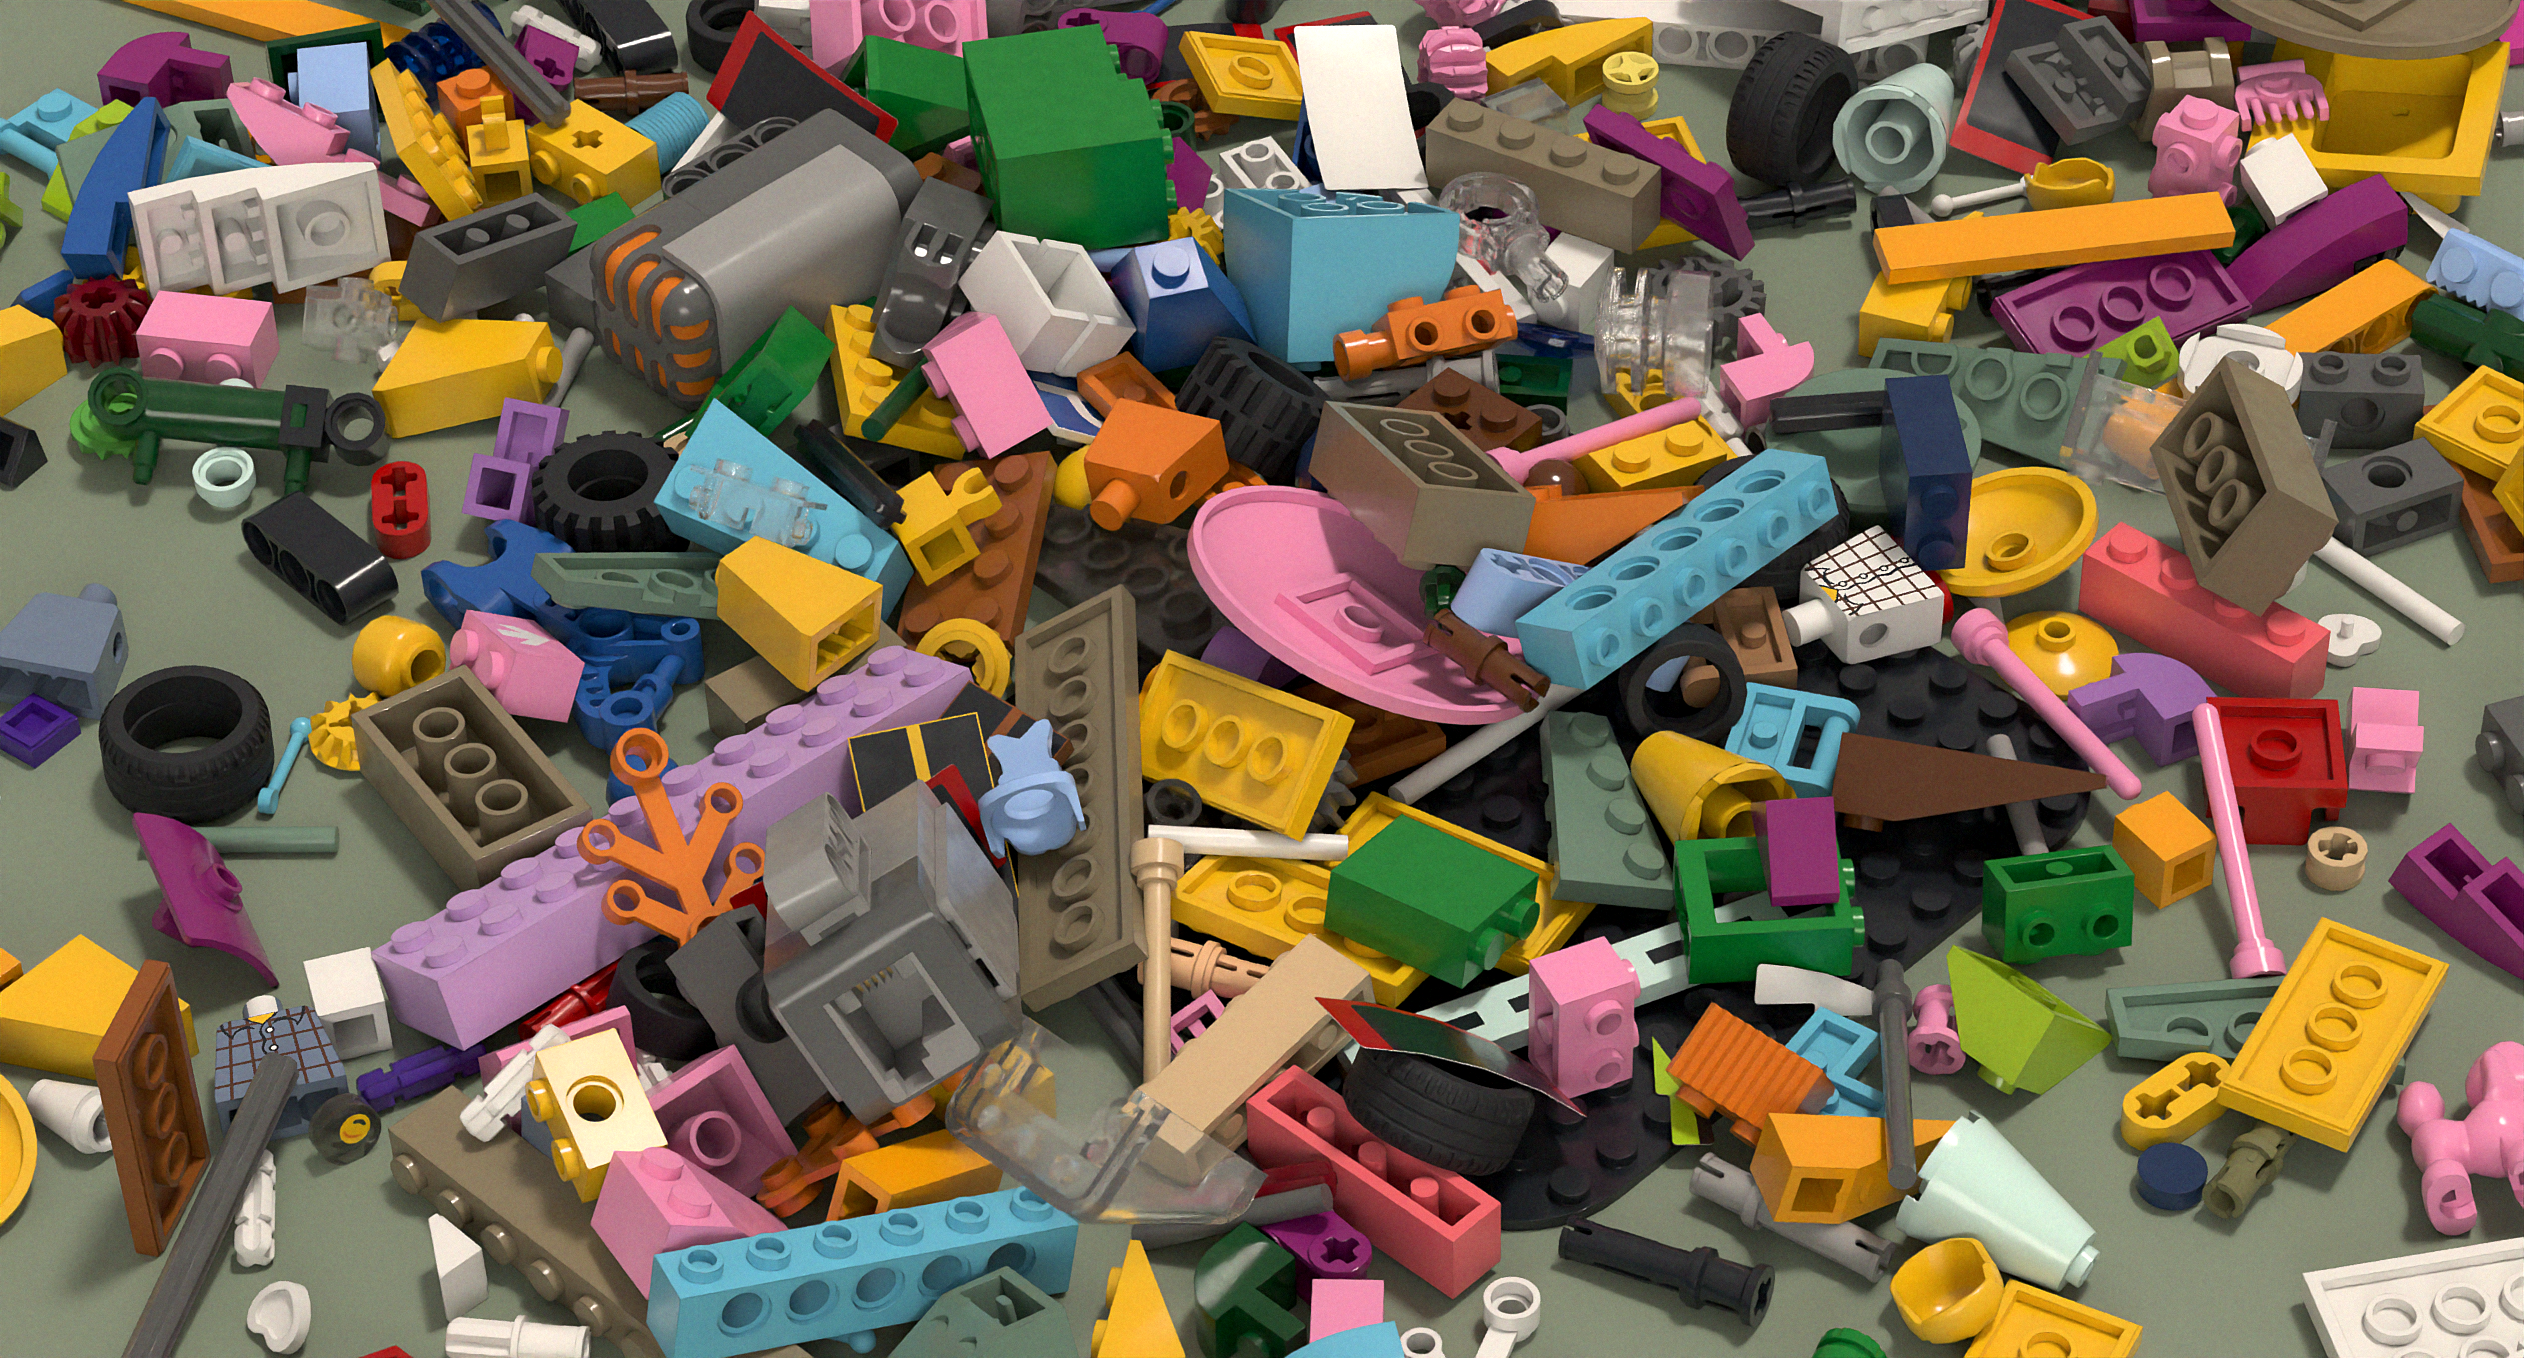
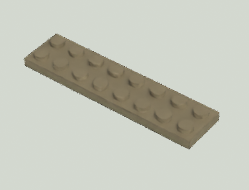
[1015,583,1149,1013]

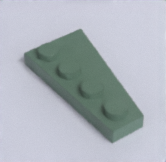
[1868,337,2128,477]
[1539,710,1674,911]

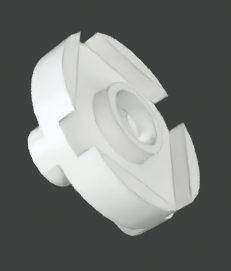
[2177,324,2303,405]

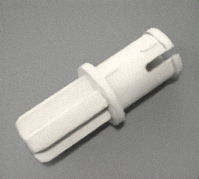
[445,1315,591,1358]

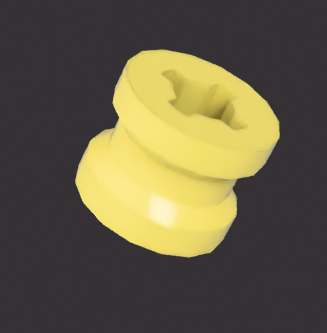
[1602,51,1659,121]

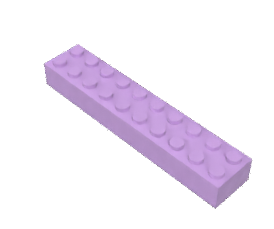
[371,646,974,1051]

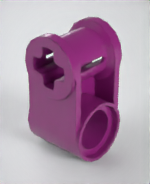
[1058,8,1169,85]
[506,24,579,127]
[1255,1209,1373,1306]

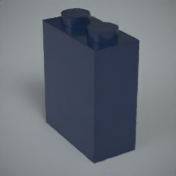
[1878,374,1973,571]

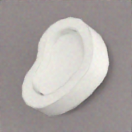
[2318,614,2382,667]
[247,1281,311,1354]

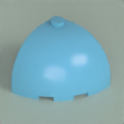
[1223,188,1460,371]

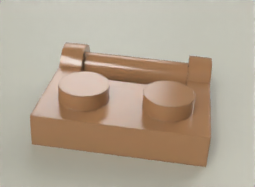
[1679,586,1798,708]

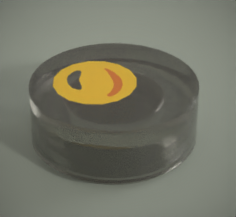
[308,1093,382,1165]

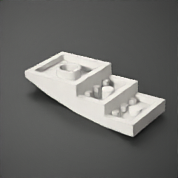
[127,162,391,299]

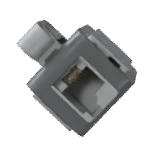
[763,779,1022,1126]

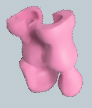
[2396,1041,2524,1235]

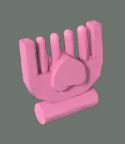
[2234,58,2329,132]

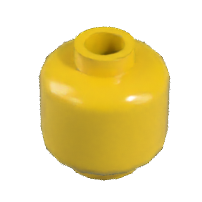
[351,615,446,699]

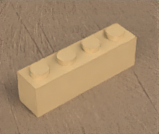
[1121,933,1376,1184]

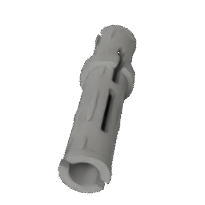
[1689,1152,1895,1283]

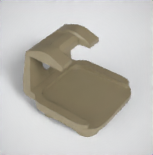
[2129,36,2236,142]

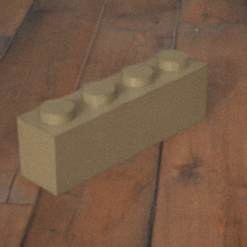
[1426,97,1661,255]

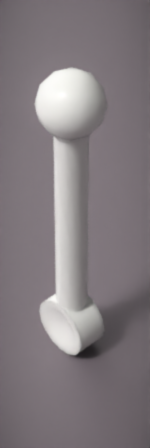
[1931,175,2033,217]

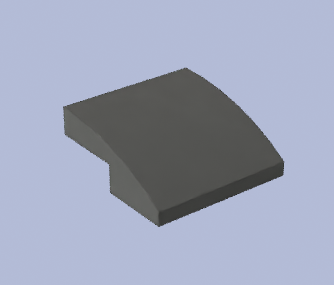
[2003,15,2152,146]

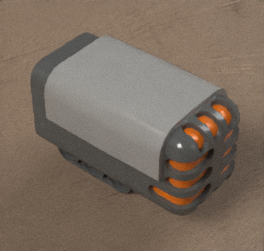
[589,108,923,412]

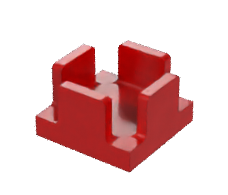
[2202,697,2348,846]

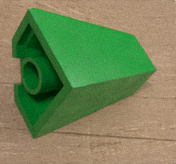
[838,35,970,163]

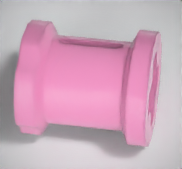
[1908,984,1967,1075]

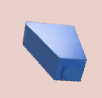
[1110,236,1258,373]

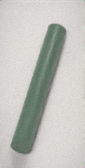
[140,826,340,854]

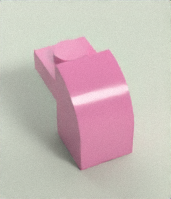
[1719,313,1814,444]
[2345,687,2424,794]

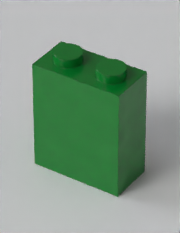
[1324,814,1540,989]

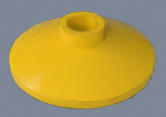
[1996,610,2119,701]

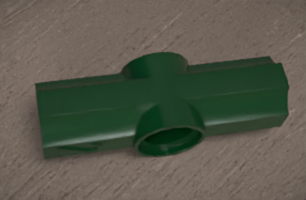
[2409,293,2524,384]

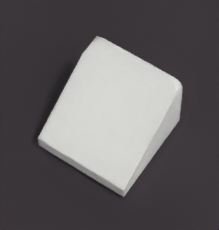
[428,1213,489,1322]

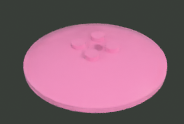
[1187,485,1540,725]

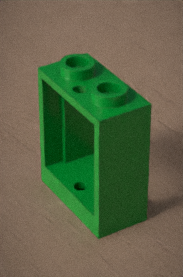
[684,304,836,439]
[1672,836,1865,984]

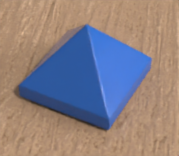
[10,269,74,323]

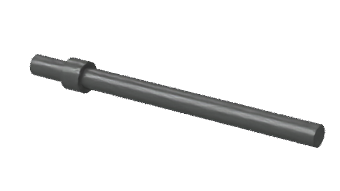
[1871,959,1917,1189]

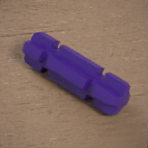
[356,1041,487,1114]

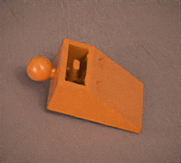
[1523,484,1705,567]

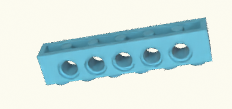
[1515,448,1839,690]
[646,1182,1079,1358]

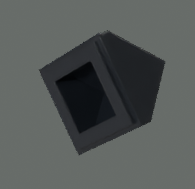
[0,416,48,488]

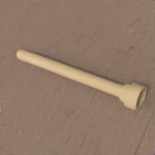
[1130,837,1184,1084]

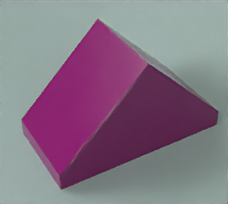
[1750,796,1840,907]

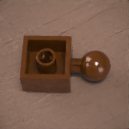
[1394,367,1590,496]

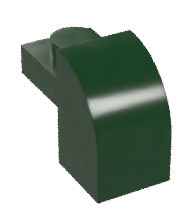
[1194,1221,1307,1358]

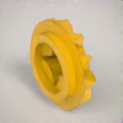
[915,618,1012,699]
[308,691,383,771]

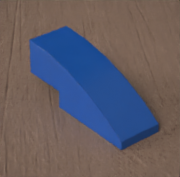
[60,97,171,281]

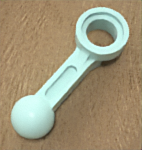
[192,378,256,508]

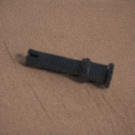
[1558,1214,1775,1327]

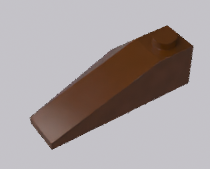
[1832,732,2109,832]

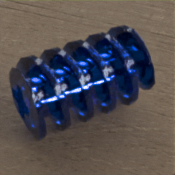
[384,0,506,103]

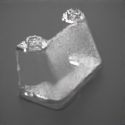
[945,1013,1268,1225]

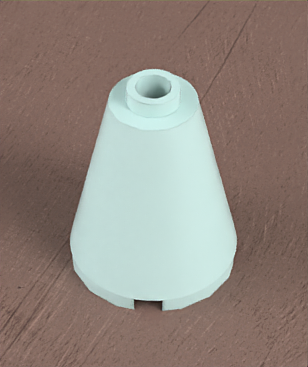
[1833,63,1954,195]
[1895,1110,2101,1292]

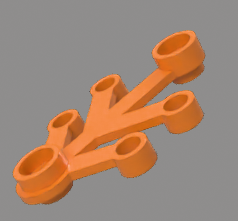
[577,728,765,949]
[756,1054,991,1218]

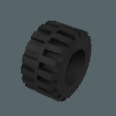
[1174,336,1333,483]
[531,430,690,553]

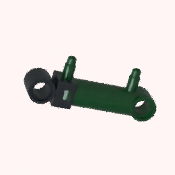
[88,367,392,496]

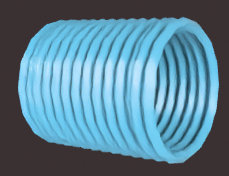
[624,92,710,175]

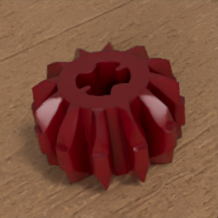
[53,273,152,369]

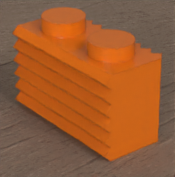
[1665,1002,1835,1150]

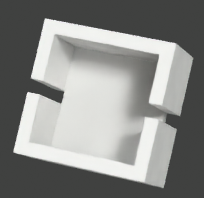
[957,231,1137,377]

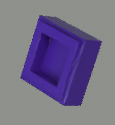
[0,693,81,769]

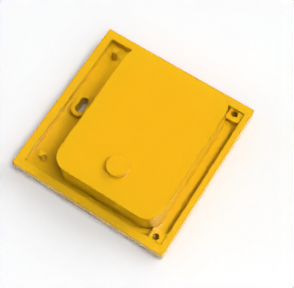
[2245,37,2510,215]

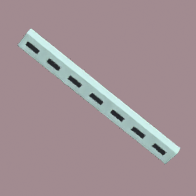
[1337,890,1827,1074]

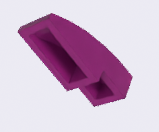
[2225,173,2408,316]
[2388,823,2524,980]

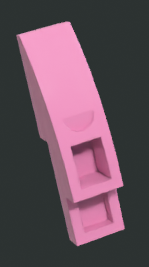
[226,77,441,227]

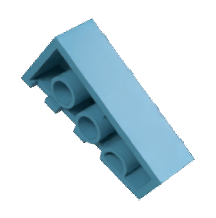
[654,398,914,623]

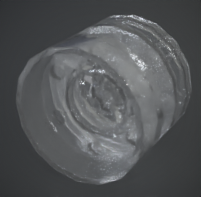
[1594,266,1714,399]

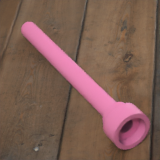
[1484,396,1701,486]
[1951,608,2142,800]
[2192,703,2287,979]

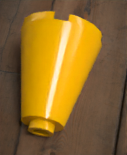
[1631,730,1798,846]

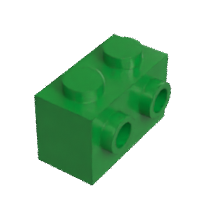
[1981,844,2135,965]

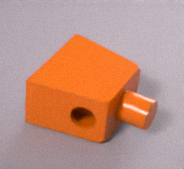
[1083,398,1230,531]

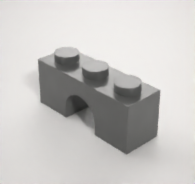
[665,904,834,1128]

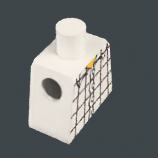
[1781,525,1944,664]

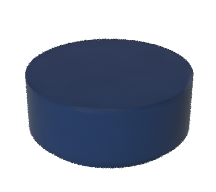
[2136,1143,2208,1211]

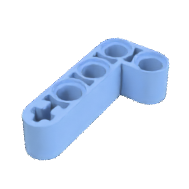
[1451,548,1692,692]

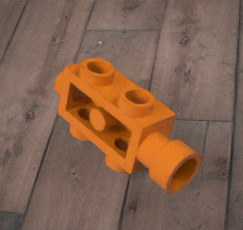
[1333,285,1518,382]

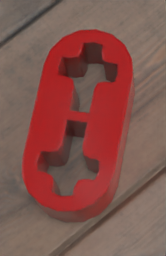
[371,461,432,559]

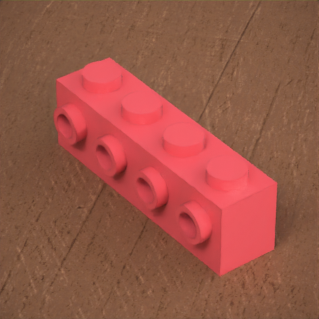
[2078,521,2331,699]
[1246,1064,1501,1299]

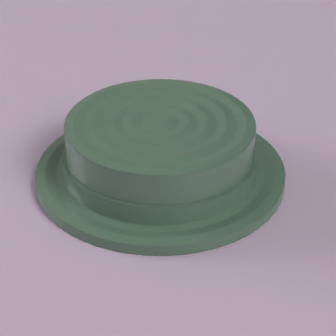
[1765,368,1982,530]

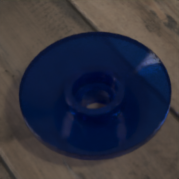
[1511,322,1615,359]

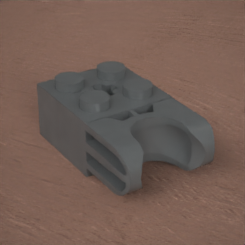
[869,176,998,370]

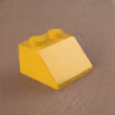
[1570,420,1727,494]

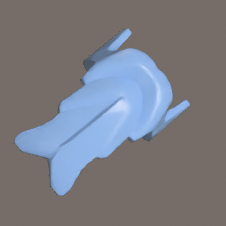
[978,719,1087,859]

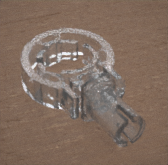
[1438,172,1569,303]

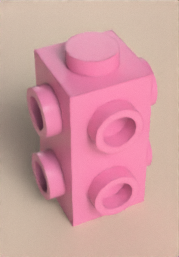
[2148,94,2243,208]

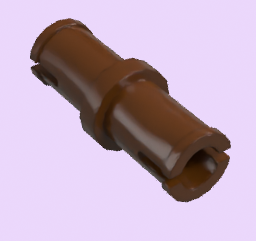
[573,70,689,116]
[1423,608,1551,713]

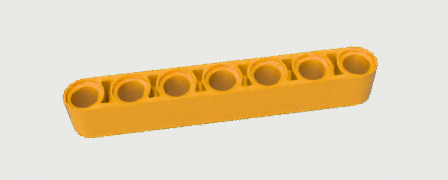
[2101,259,2439,483]

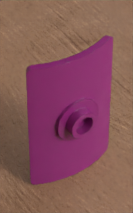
[132,812,279,987]

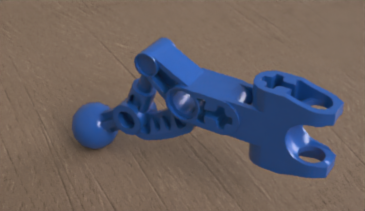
[421,519,705,808]

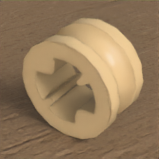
[2305,826,2368,891]

